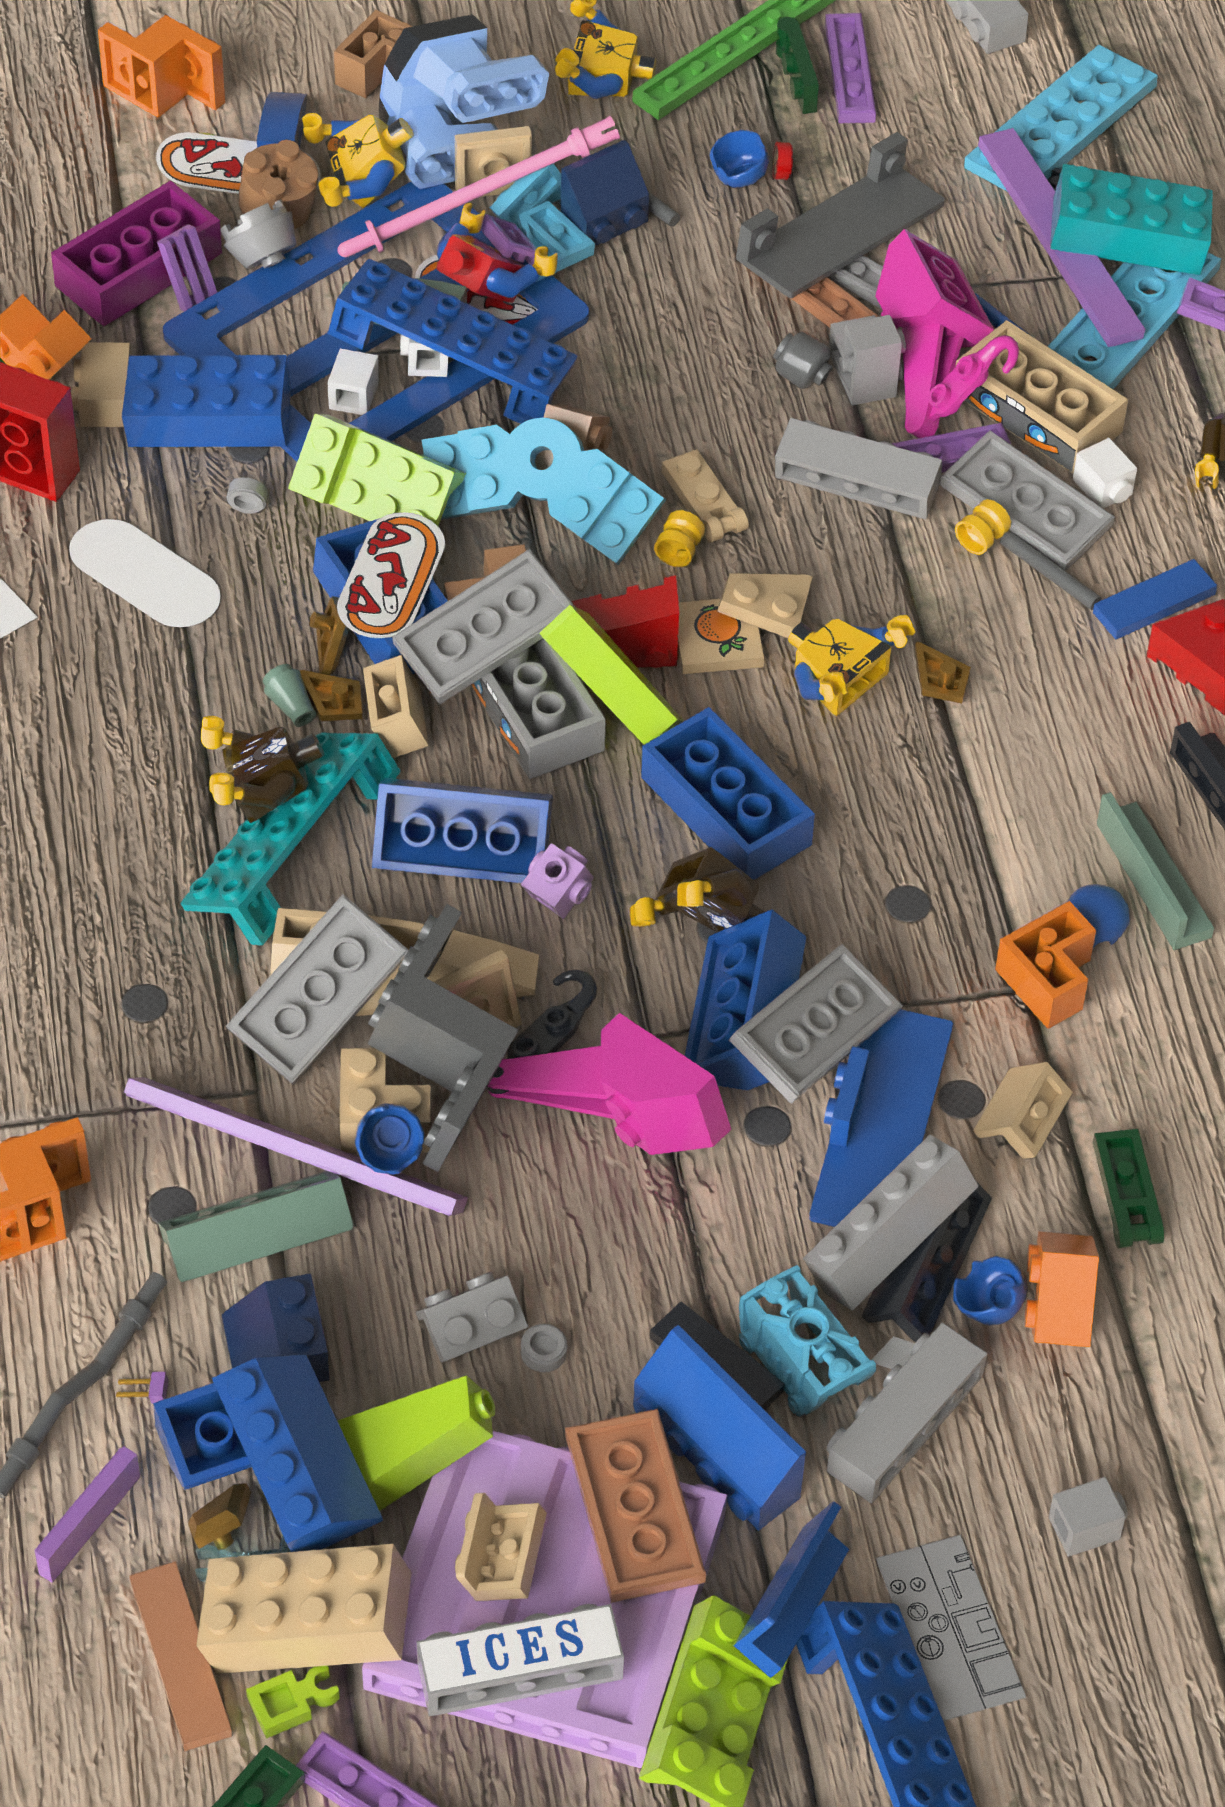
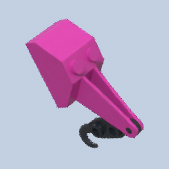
[487,970,731,1155]

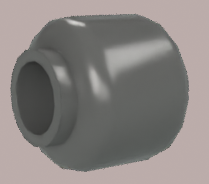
[773,331,833,389]

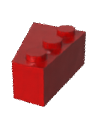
[571,575,680,668]
[1147,599,1225,715]

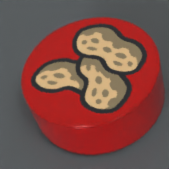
[772,142,793,180]

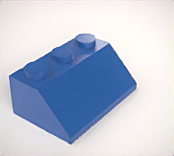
[153,1383,252,1490]

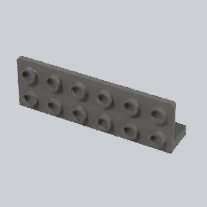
[736,132,945,298]

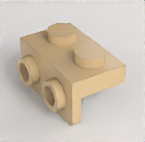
[455,1493,547,1601]

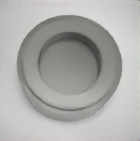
[226,477,268,514]
[521,1324,567,1372]

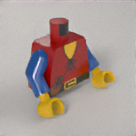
[436,203,558,303]

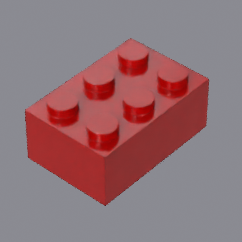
[0,362,80,502]

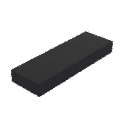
[650,1301,785,1410]

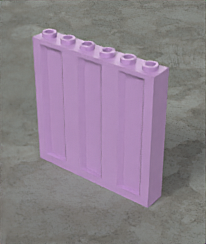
[362,1431,727,1768]

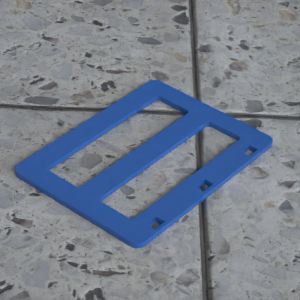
[163,182,589,462]

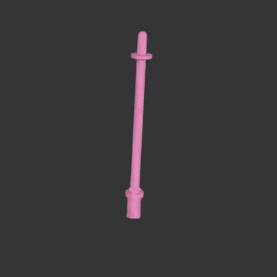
[338,116,620,258]

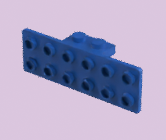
[809,1009,953,1227]

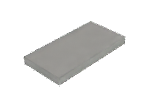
[939,430,1115,571]
[392,549,575,704]
[226,894,408,1085]
[729,944,903,1104]

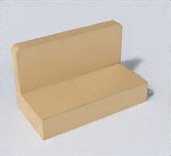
[973,1062,1073,1159]

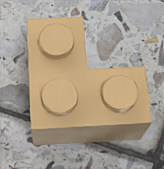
[340,1048,431,1153]

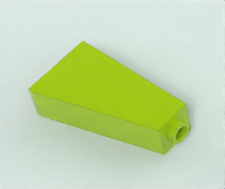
[539,605,684,745]
[337,1375,495,1511]

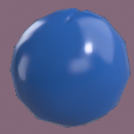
[710,130,769,188]
[1067,884,1130,948]
[355,1103,425,1175]
[953,1256,1028,1326]

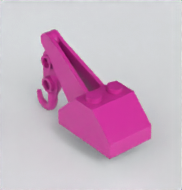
[875,229,1019,438]

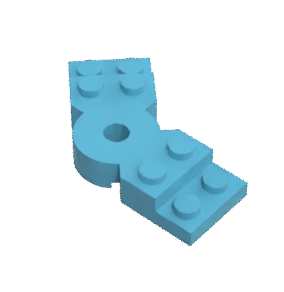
[422,418,666,565]

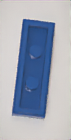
[1093,559,1217,640]

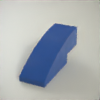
[257,92,307,149]

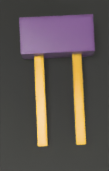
[116,1372,169,1404]

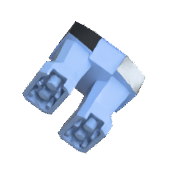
[379,14,549,189]

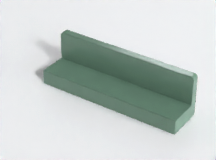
[1097,792,1214,950]
[158,1171,353,1282]

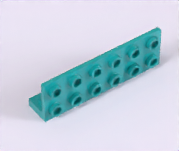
[180,732,401,945]

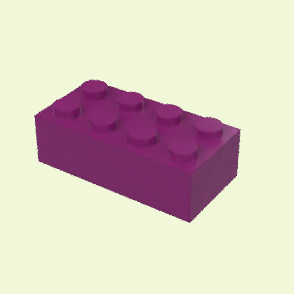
[51,180,222,327]

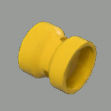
[955,499,1011,555]
[654,510,705,567]

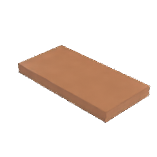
[565,1409,706,1603]

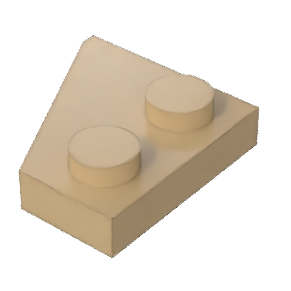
[717,573,812,638]

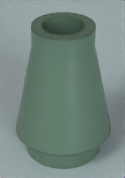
[263,664,316,727]

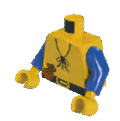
[555,0,656,99]
[302,113,414,208]
[788,615,916,716]

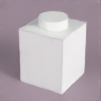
[328,349,379,415]
[1073,438,1137,509]

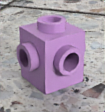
[521,843,594,919]

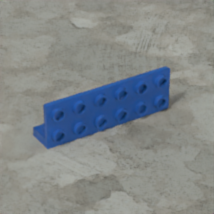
[327,259,577,424]
[796,1601,976,1807]

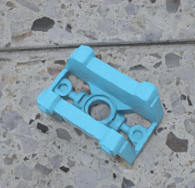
[739,1265,876,1417]

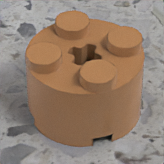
[238,140,318,229]

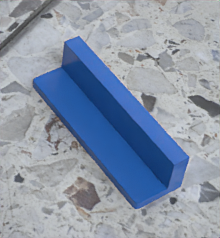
[734,1501,849,1678]

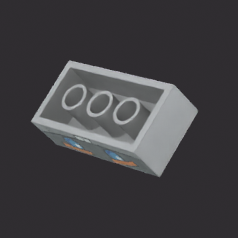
[470,638,605,779]

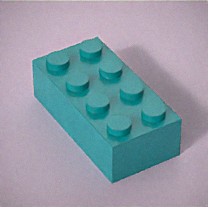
[1050,164,1213,275]

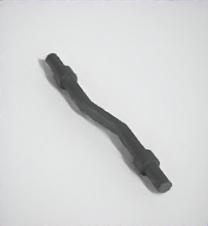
[0,1272,167,1498]

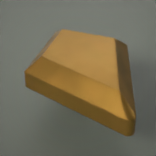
[309,596,349,675]
[915,642,971,704]
[300,670,362,721]
[188,1483,251,1550]

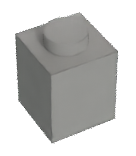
[1048,1477,1128,1557]

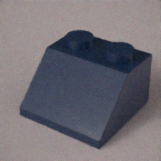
[561,139,649,246]
[221,1273,330,1382]

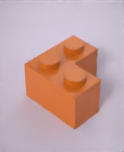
[0,294,92,379]
[995,901,1096,1029]
[1025,1231,1099,1347]

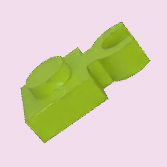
[246,1666,340,1739]

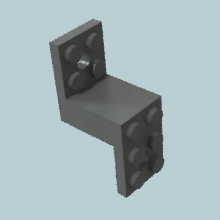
[368,904,518,1172]

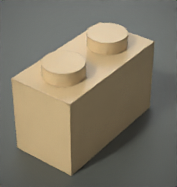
[71,342,131,427]
[363,655,429,758]

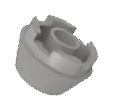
[220,199,296,269]

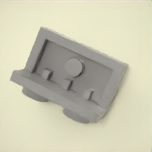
[416,1272,528,1362]

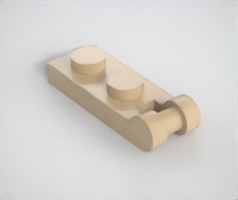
[661,449,749,543]

